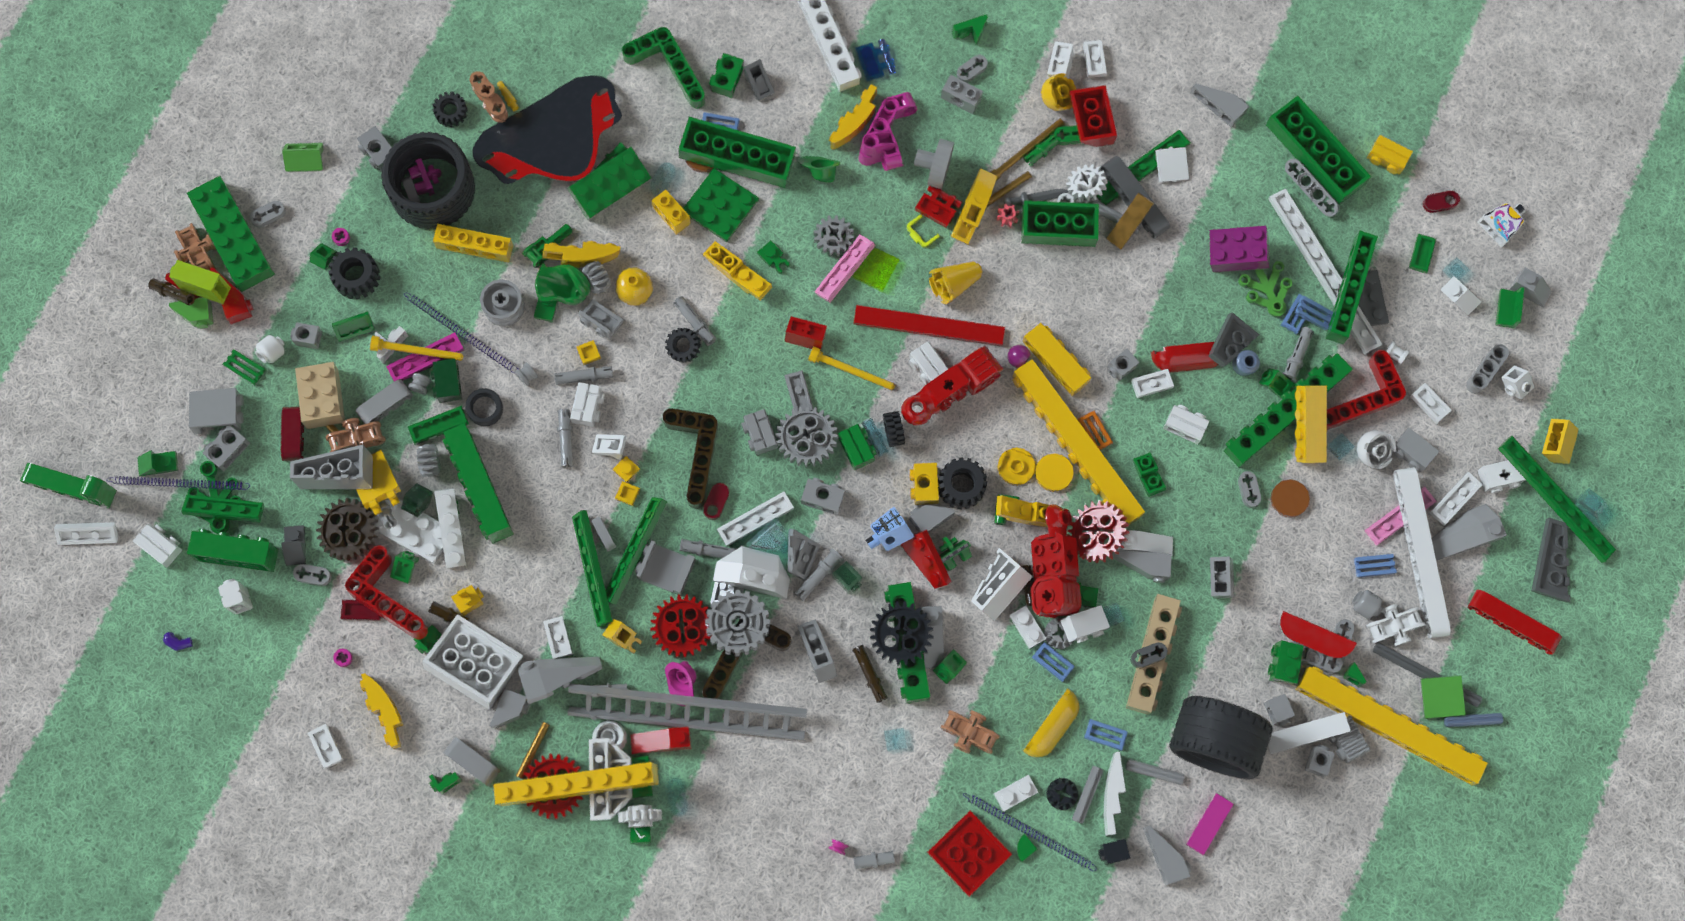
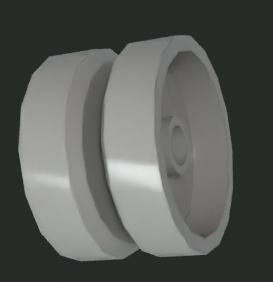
[480,279,525,327]

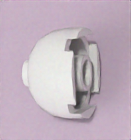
[1356,430,1396,469]

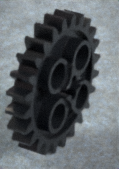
[870,601,934,666]

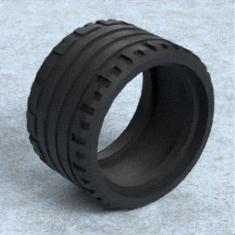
[381,132,476,229]
[1169,696,1273,779]

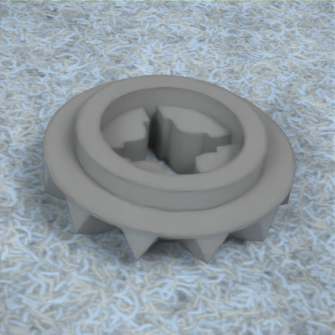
[1044,618,1074,649]

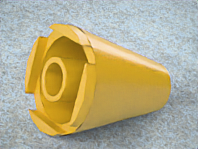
[929,261,982,304]

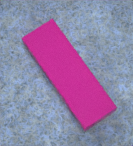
[1186,793,1233,855]

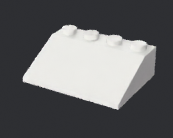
[423,614,523,710]

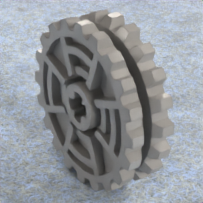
[705,590,770,656]

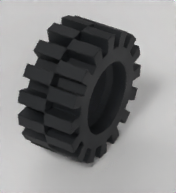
[432,91,468,127]
[665,328,702,363]
[883,411,905,447]

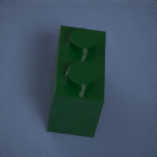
[430,359,463,403]

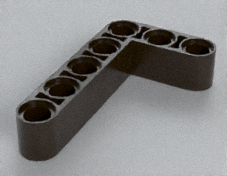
[663,408,718,509]
[702,619,791,699]

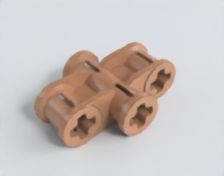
[469,71,508,123]
[174,223,216,270]
[325,418,386,452]
[940,710,1000,754]

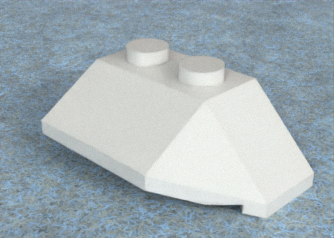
[713,546,790,599]
[589,738,632,821]

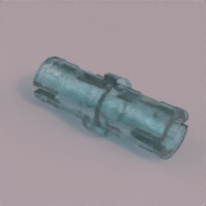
[861,418,889,457]

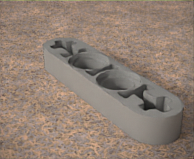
[1285,159,1340,217]

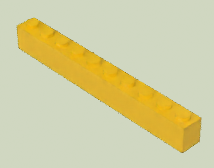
[1012,359,1145,525]
[1295,666,1488,786]

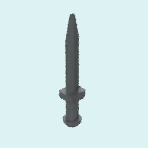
[1004,189,1068,206]

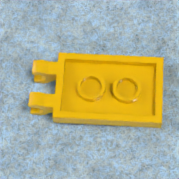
[356,450,401,516]

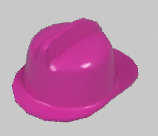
[665,661,697,707]

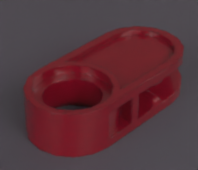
[1423,191,1460,213]
[703,483,729,520]

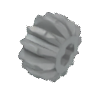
[582,261,611,294]
[417,444,441,477]

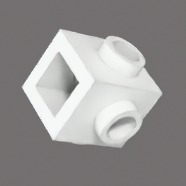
[1501,365,1534,399]

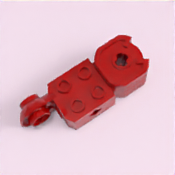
[901,346,1003,425]
[1031,504,1081,618]

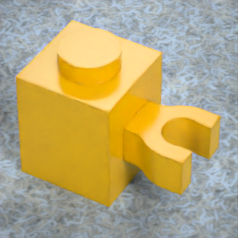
[451,584,484,616]
[602,619,642,653]

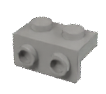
[578,299,624,339]

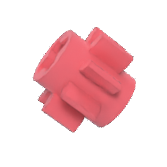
[996,204,1020,228]

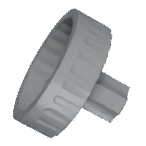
[914,138,955,189]

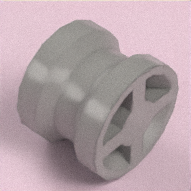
[514,362,538,386]
[408,373,432,395]

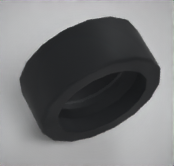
[466,388,503,426]

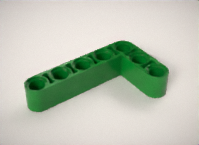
[622,27,705,109]
[20,463,117,509]

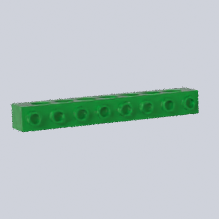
[1224,353,1353,468]

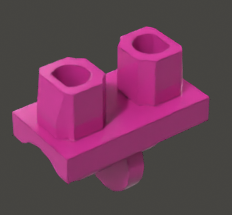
[408,159,442,196]

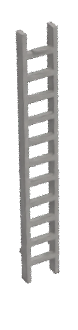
[568,684,807,740]

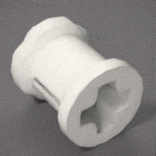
[1386,341,1409,366]

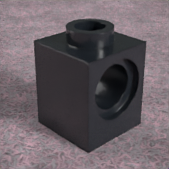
[1098,839,1131,865]

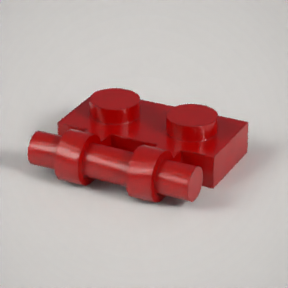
[915,186,962,228]

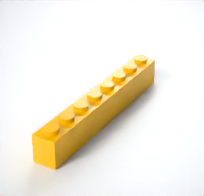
[494,762,659,806]

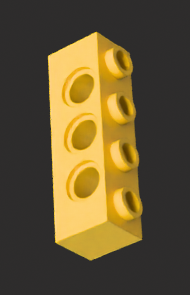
[433,224,514,263]

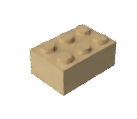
[295,362,345,429]

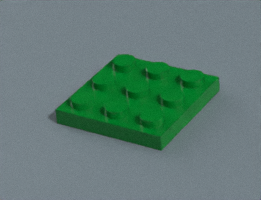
[683,168,759,242]

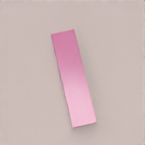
[814,235,876,303]
[1365,487,1437,546]

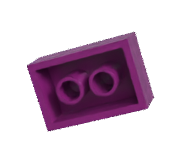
[1209,225,1269,272]

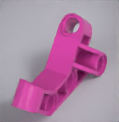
[858,92,917,171]

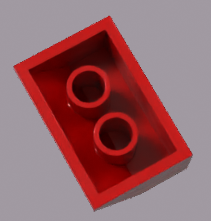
[1069,85,1117,147]

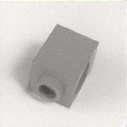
[291,322,322,349]
[1108,349,1140,381]
[1264,694,1295,726]
[1305,745,1335,777]

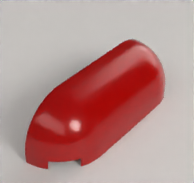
[1151,342,1218,372]
[1280,611,1357,658]

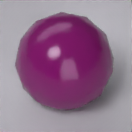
[1007,344,1031,368]

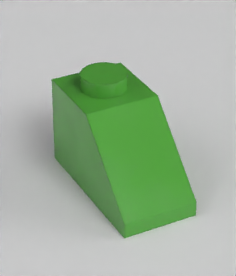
[169,298,214,329]

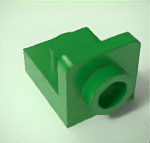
[1259,368,1294,398]
[390,551,419,584]
[413,625,442,654]
[933,649,968,684]
[429,772,463,795]

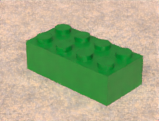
[567,147,651,220]
[1021,200,1099,247]
[187,529,279,572]

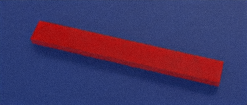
[853,305,1005,346]

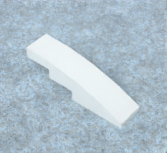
[1268,712,1351,754]
[1104,752,1126,836]

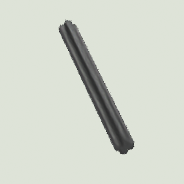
[1373,642,1482,707]

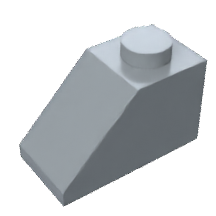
[1510,267,1552,307]
[909,505,955,533]
[489,689,531,729]

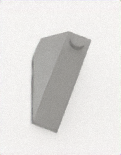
[1431,504,1507,561]
[518,657,603,704]

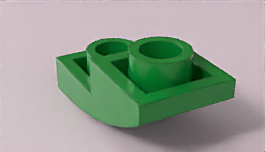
[1133,452,1166,497]

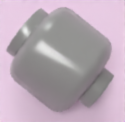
[1352,590,1383,619]

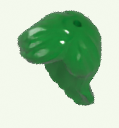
[535,263,590,305]

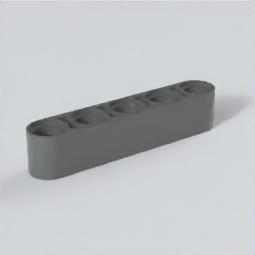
[1101,155,1170,239]

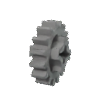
[814,215,854,256]

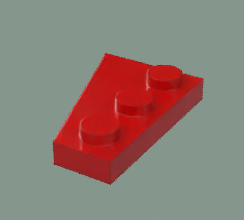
[900,530,952,589]

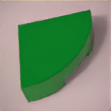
[1017,834,1037,862]

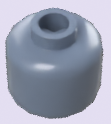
[1232,350,1260,376]

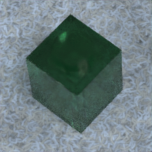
[401,483,433,518]
[832,561,863,594]

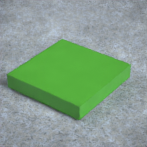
[1420,675,1465,718]

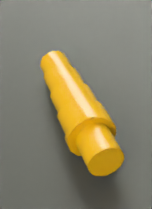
[497,81,519,111]

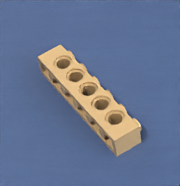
[1126,594,1182,715]

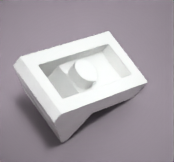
[1441,277,1482,315]
[375,326,408,364]
[592,434,627,460]

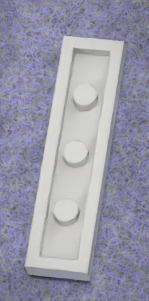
[434,488,466,568]
[717,492,794,547]

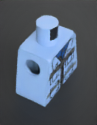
[866,507,914,551]

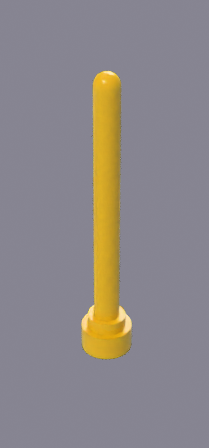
[370,335,464,361]
[808,346,895,390]

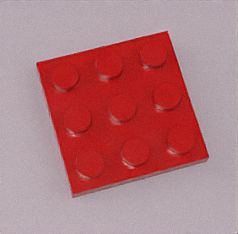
[927,811,1012,897]

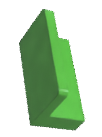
[282,143,324,172]

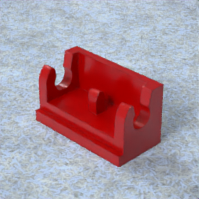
[785,316,827,351]

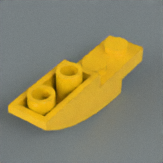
[829,84,877,150]
[950,168,997,244]
[542,241,621,268]
[703,241,772,301]
[996,495,1064,527]
[360,673,404,749]

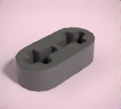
[1130,642,1168,669]

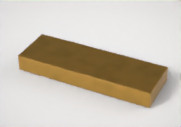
[1106,193,1154,250]

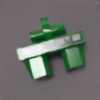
[939,537,972,571]

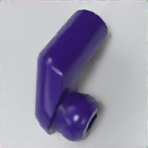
[163,632,193,651]

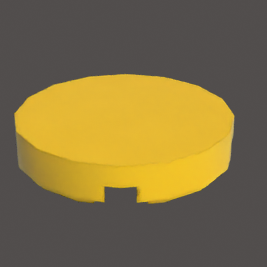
[997,447,1036,486]
[1035,453,1074,492]

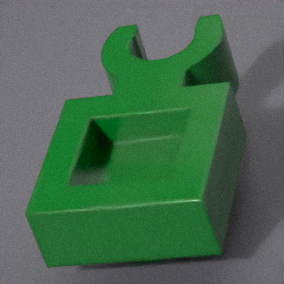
[757,240,790,274]

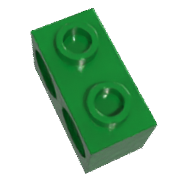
[709,53,744,98]

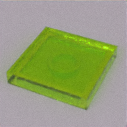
[851,247,900,293]

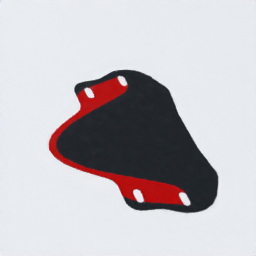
[472,75,622,184]

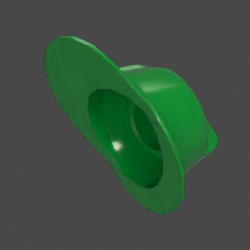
[799,156,840,183]

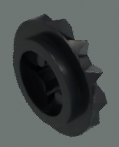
[1046,778,1078,810]

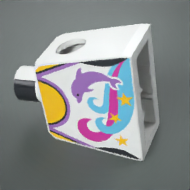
[1478,203,1525,248]

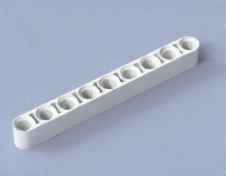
[1393,467,1451,639]

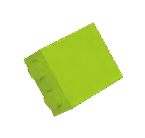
[169,260,231,304]

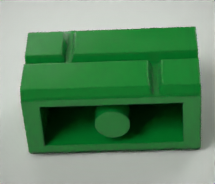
[838,424,877,471]

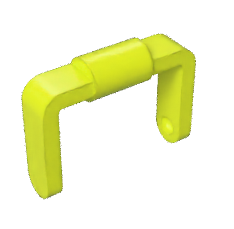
[907,214,940,248]

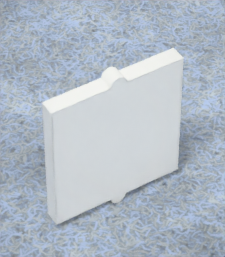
[1155,147,1189,183]

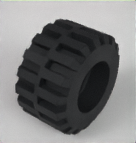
[328,247,381,299]
[938,457,987,509]

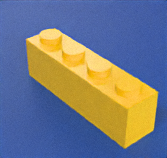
[1022,323,1091,397]
[1295,385,1327,463]

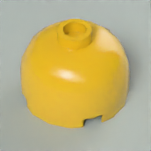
[1041,73,1076,111]
[615,267,653,306]

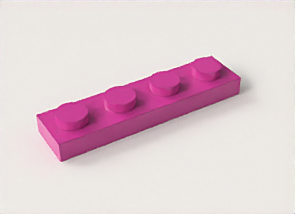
[386,332,464,382]

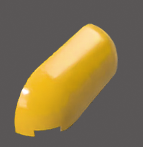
[1023,689,1079,757]

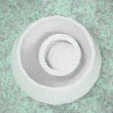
[592,721,627,749]

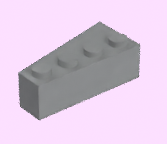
[290,445,373,489]

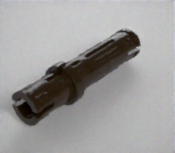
[148,278,195,305]
[852,645,888,703]

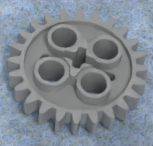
[776,406,838,467]

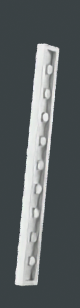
[1269,189,1383,355]

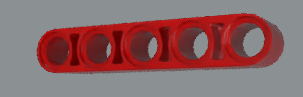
[1468,589,1562,655]

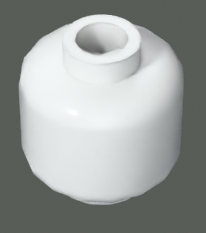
[255,335,285,363]

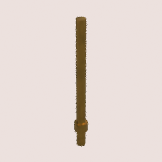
[990,118,1065,181]

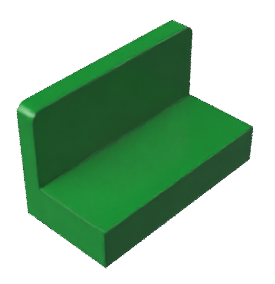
[1496,287,1525,329]

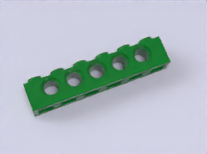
[1325,231,1378,344]
[884,582,930,703]

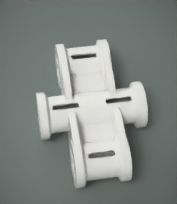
[1366,604,1426,647]

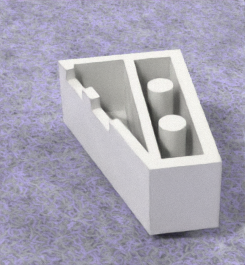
[972,548,1033,621]

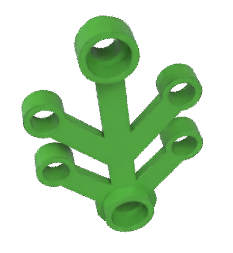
[1238,261,1292,317]

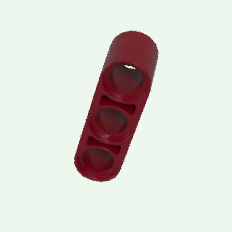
[281,406,304,461]

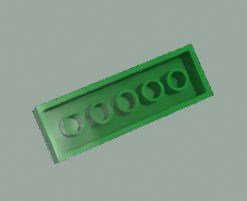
[1266,95,1371,205]
[678,116,796,188]
[186,176,275,292]
[442,423,514,544]

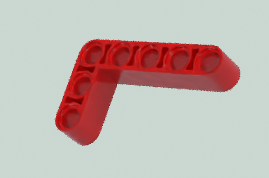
[1327,350,1406,430]
[345,545,428,640]

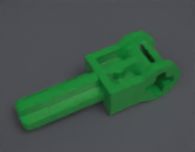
[522,224,573,268]

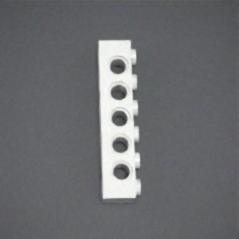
[798,0,862,92]

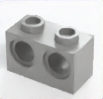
[202,425,250,472]

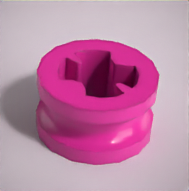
[332,228,350,246]
[333,649,353,667]
[828,839,848,856]

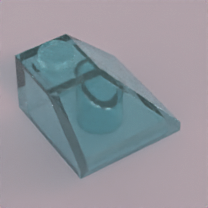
[747,517,788,555]

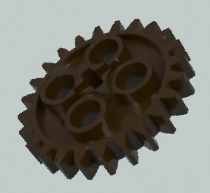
[316,498,379,561]

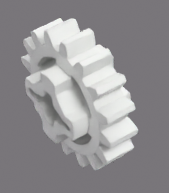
[1066,164,1108,202]
[618,805,662,828]

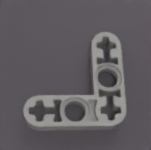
[1291,619,1354,674]

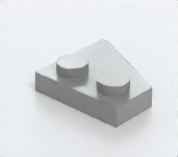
[788,529,820,580]

